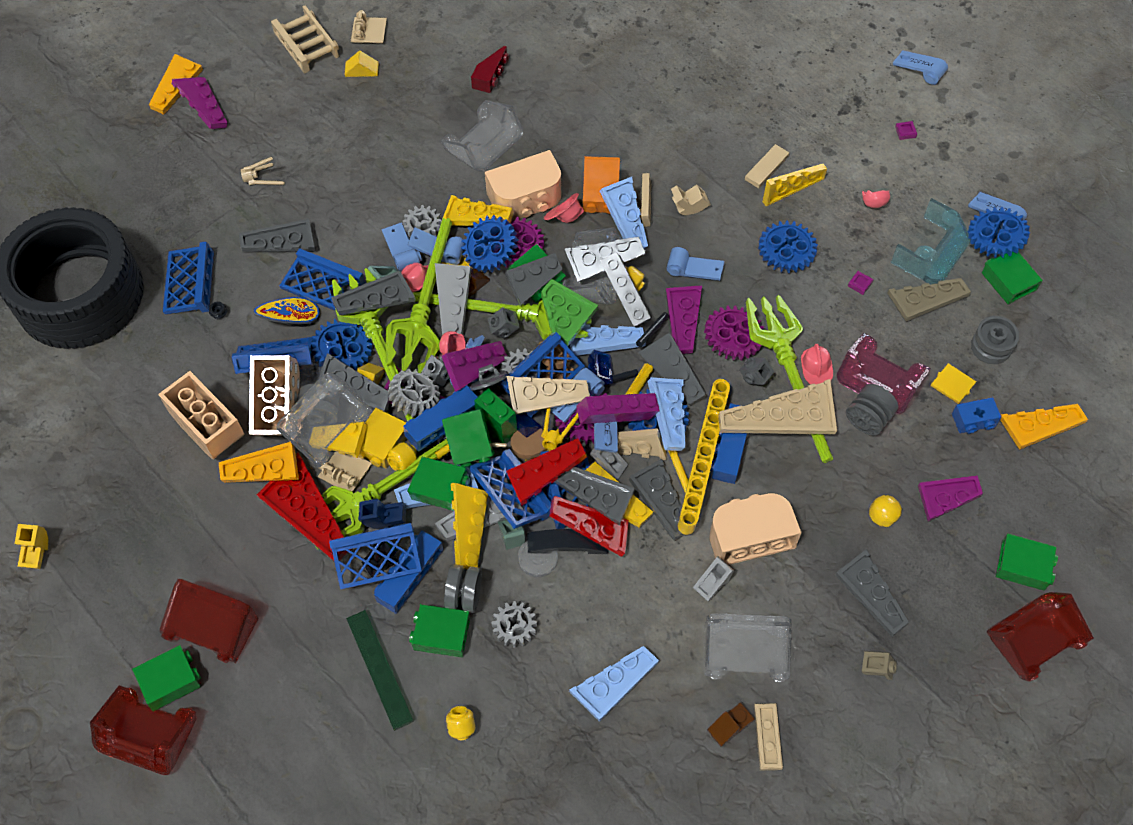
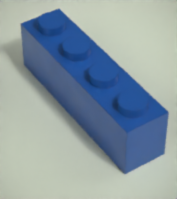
[403,385,478,452]
[710,403,747,484]
[374,530,443,614]

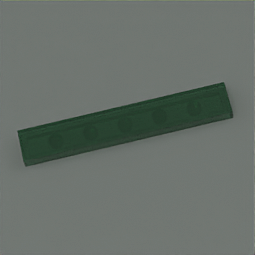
[346,610,414,731]

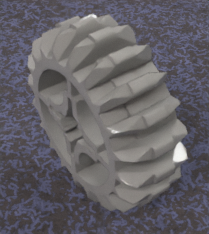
[388,369,440,418]

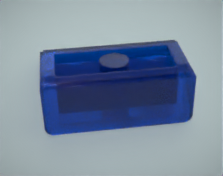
[588,350,613,385]
[510,407,541,438]

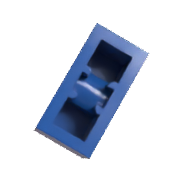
[952,397,1001,434]

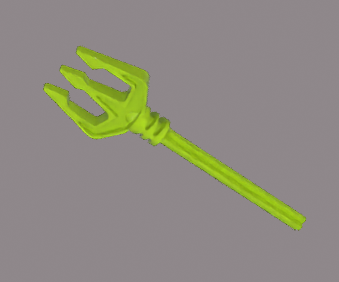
[386,218,452,373]
[332,268,418,421]
[412,292,591,340]
[746,295,833,463]
[315,439,448,550]

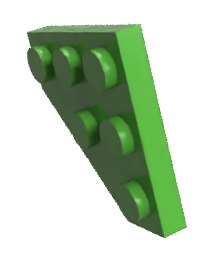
[541,279,598,346]

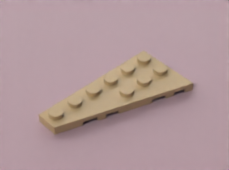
[718,379,837,434]

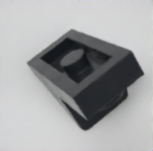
[361,540,398,578]

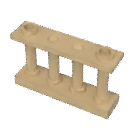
[271,5,339,74]

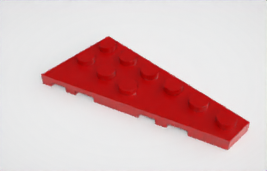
[256,453,351,561]

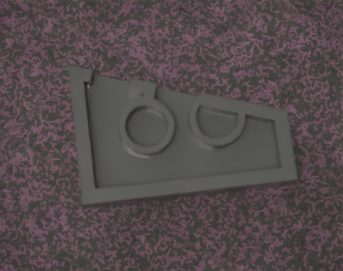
[505,253,562,306]

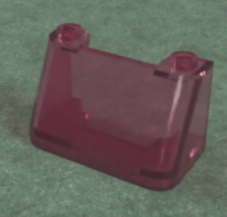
[837,333,931,414]

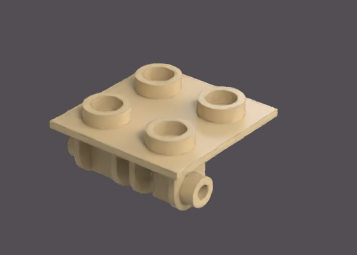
[351,10,387,43]
[318,451,372,492]

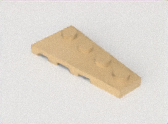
[507,376,590,414]

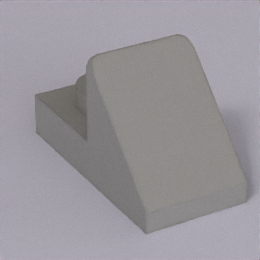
[590,444,628,479]
[693,556,734,601]

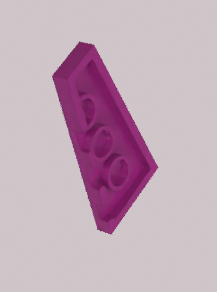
[172,77,227,129]
[666,286,702,354]
[442,341,507,392]

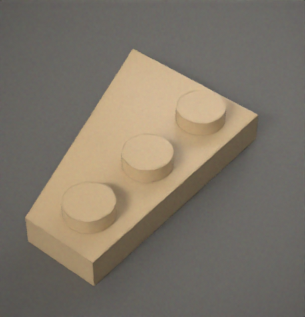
[617,429,667,460]

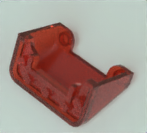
[159,579,259,663]
[987,592,1094,681]
[90,685,196,775]

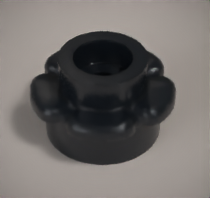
[209,301,227,319]

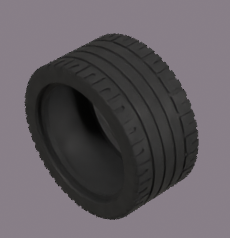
[0,207,144,349]

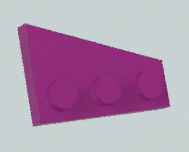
[918,475,983,522]

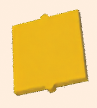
[931,363,976,404]

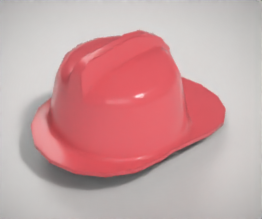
[544,193,584,223]
[401,262,429,292]
[801,344,833,385]

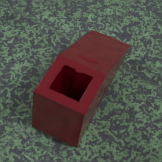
[471,46,509,93]

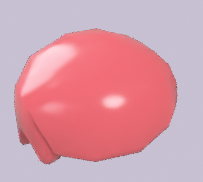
[862,190,890,208]
[439,331,466,355]

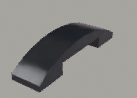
[527,529,608,554]

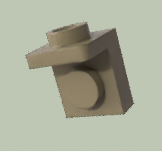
[862,651,897,680]

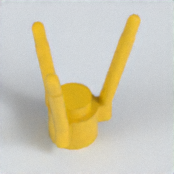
[541,408,579,451]

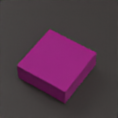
[895,121,917,140]
[848,271,874,295]

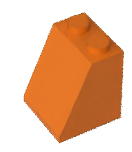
[583,156,620,214]

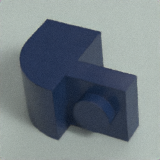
[358,499,406,529]

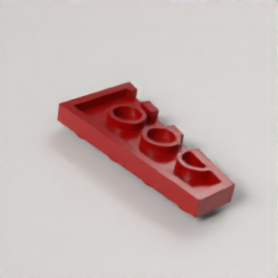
[506,438,587,506]
[549,496,629,557]

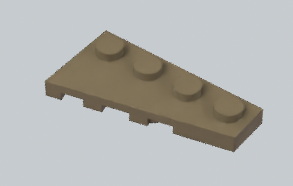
[887,278,971,321]

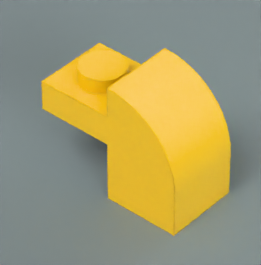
[14,524,48,569]

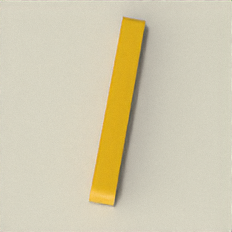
[678,379,730,535]

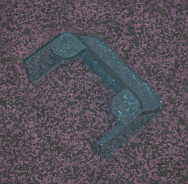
[891,198,971,284]

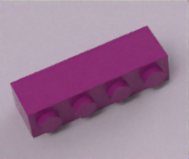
[576,393,660,424]

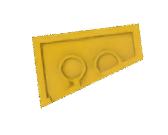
[309,422,367,458]

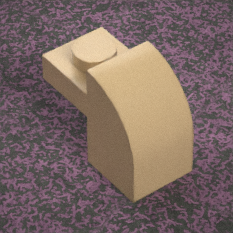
[671,185,711,215]

